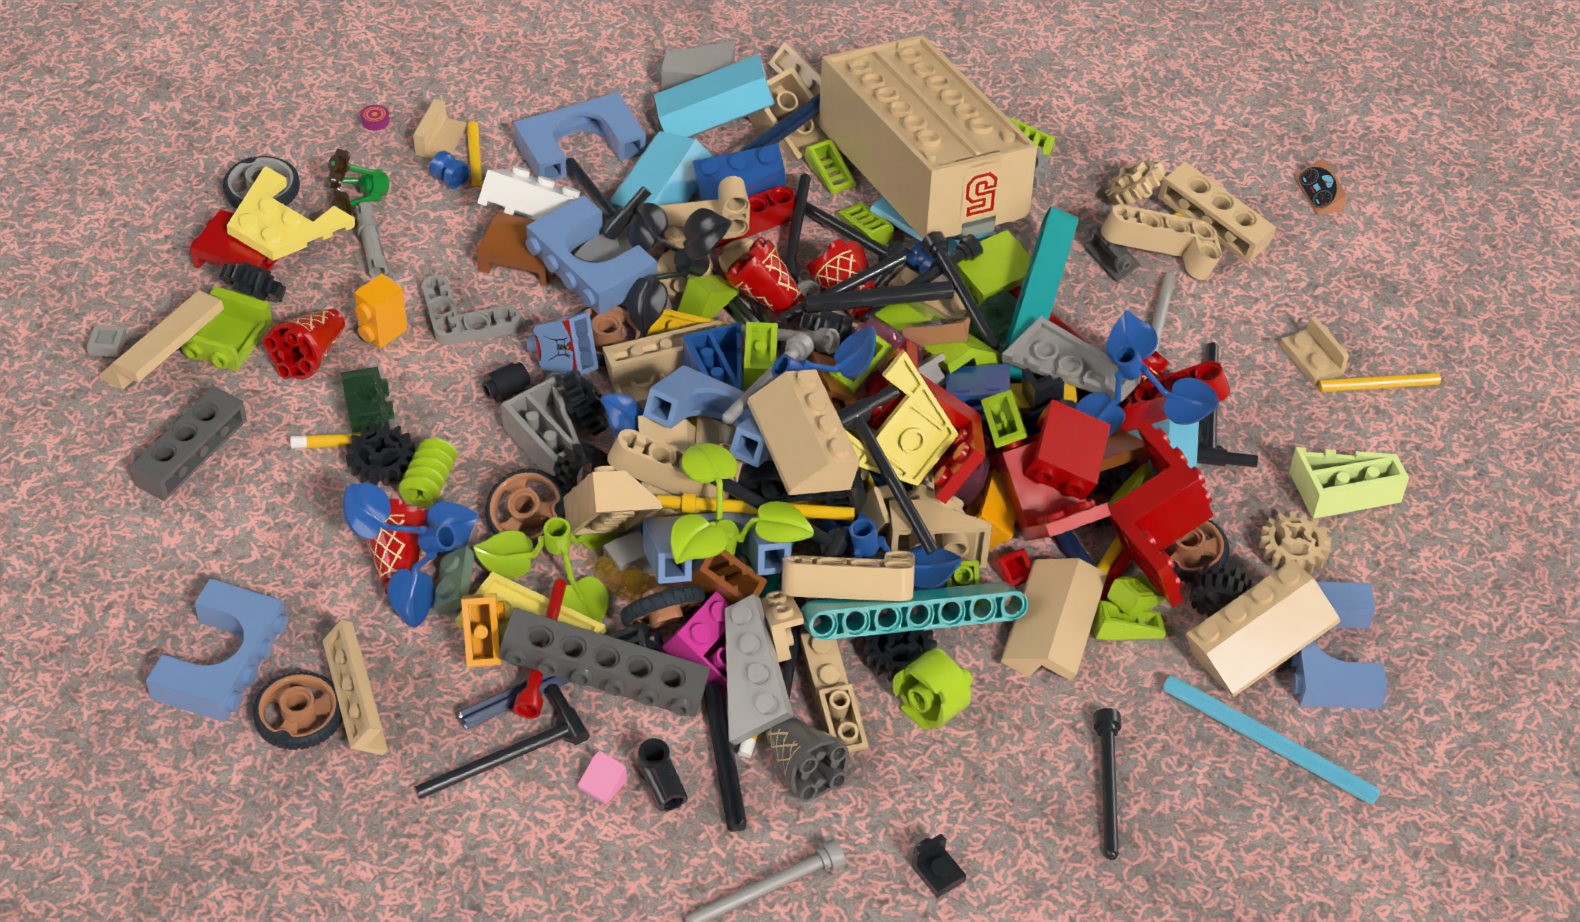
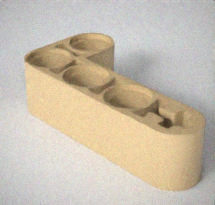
[654,176,750,246]
[1101,204,1222,280]
[607,429,743,499]
[781,551,915,601]

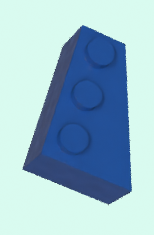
[693,143,786,201]
[682,322,743,421]

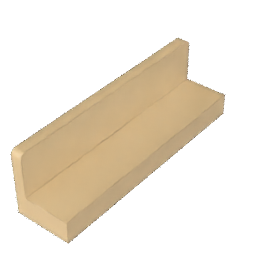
[322,620,388,755]

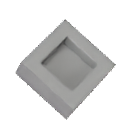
[87,325,127,358]

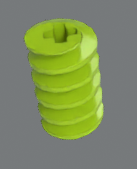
[399,438,458,508]

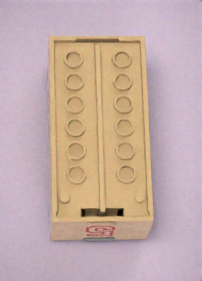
[818,35,1037,240]

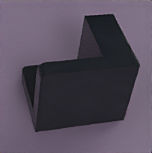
[1022,368,1064,411]

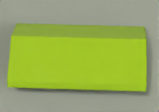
[874,303,1002,374]

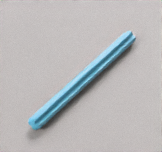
[1163,675,1380,805]

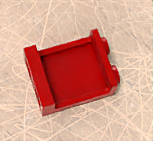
[190,209,278,271]
[1025,399,1110,500]

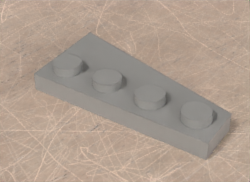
[1002,316,1141,402]
[725,594,794,745]

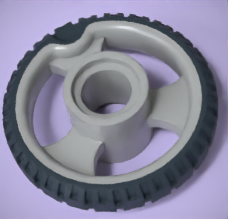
[223,156,300,209]

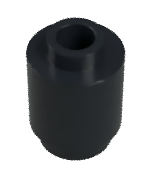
[482,362,530,402]

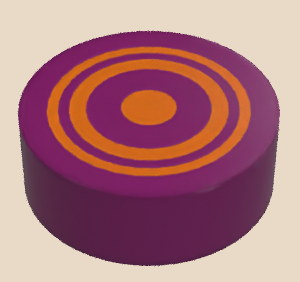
[360,105,390,131]

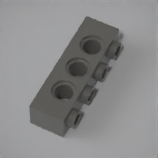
[130,386,247,501]

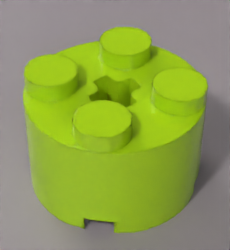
[893,647,973,730]

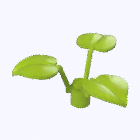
[670,443,814,564]
[474,517,617,622]

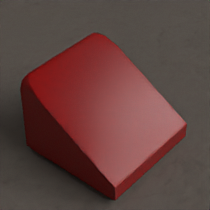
[990,548,1032,587]

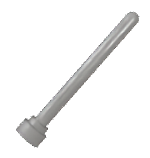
[1151,272,1176,355]
[731,323,840,354]
[722,332,814,424]
[685,838,846,922]

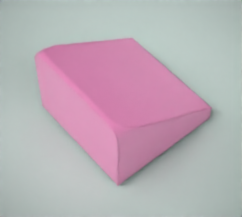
[578,751,627,804]

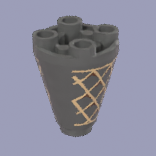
[765,717,850,802]

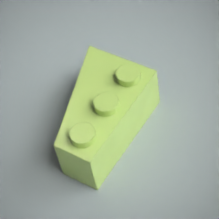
[1289,447,1409,519]

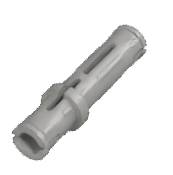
[354,202,389,278]

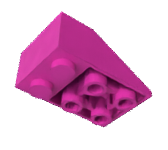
[662,591,782,694]

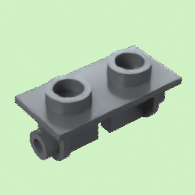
[1083,225,1141,282]

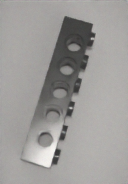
[498,608,711,717]

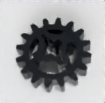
[219,262,286,303]
[800,309,861,346]
[561,369,608,436]
[346,422,416,486]
[864,630,937,681]

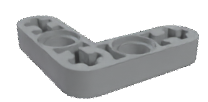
[422,275,521,345]

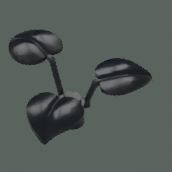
[627,203,733,334]

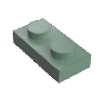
[433,546,475,615]

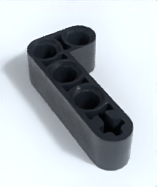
[732,461,867,526]

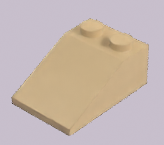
[748,66,830,161]
[886,499,992,568]

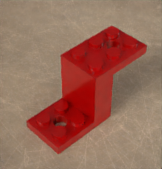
[868,339,986,504]
[1108,420,1214,608]
[981,432,1111,541]

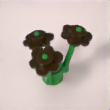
[327,149,389,216]

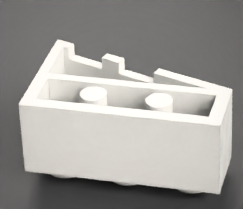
[477,166,581,220]

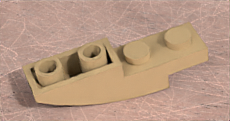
[800,633,869,753]

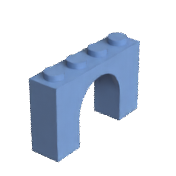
[513,92,646,180]
[525,195,657,315]
[643,365,771,468]
[643,512,791,584]
[146,578,288,722]
[1289,581,1388,709]

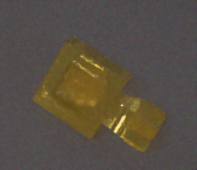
[594,556,655,603]

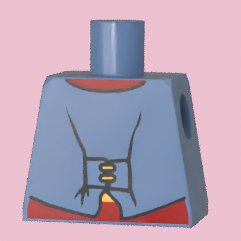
[527,311,599,375]

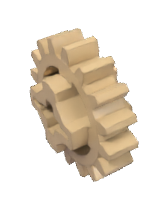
[1105,157,1167,206]
[1259,511,1332,574]

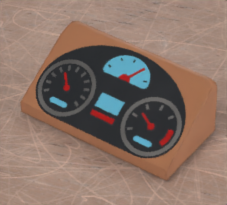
[1295,159,1347,215]
[902,317,970,346]

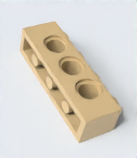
[1158,161,1277,263]

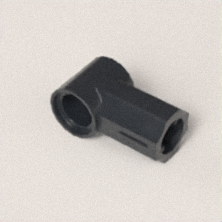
[638,738,688,812]

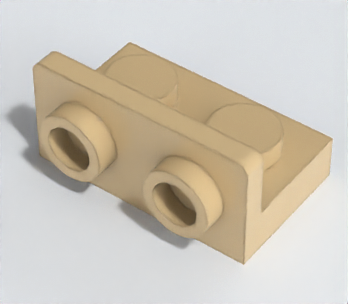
[1280,316,1349,385]
[760,591,804,662]

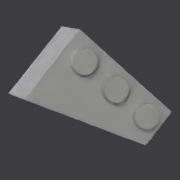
[501,377,583,476]

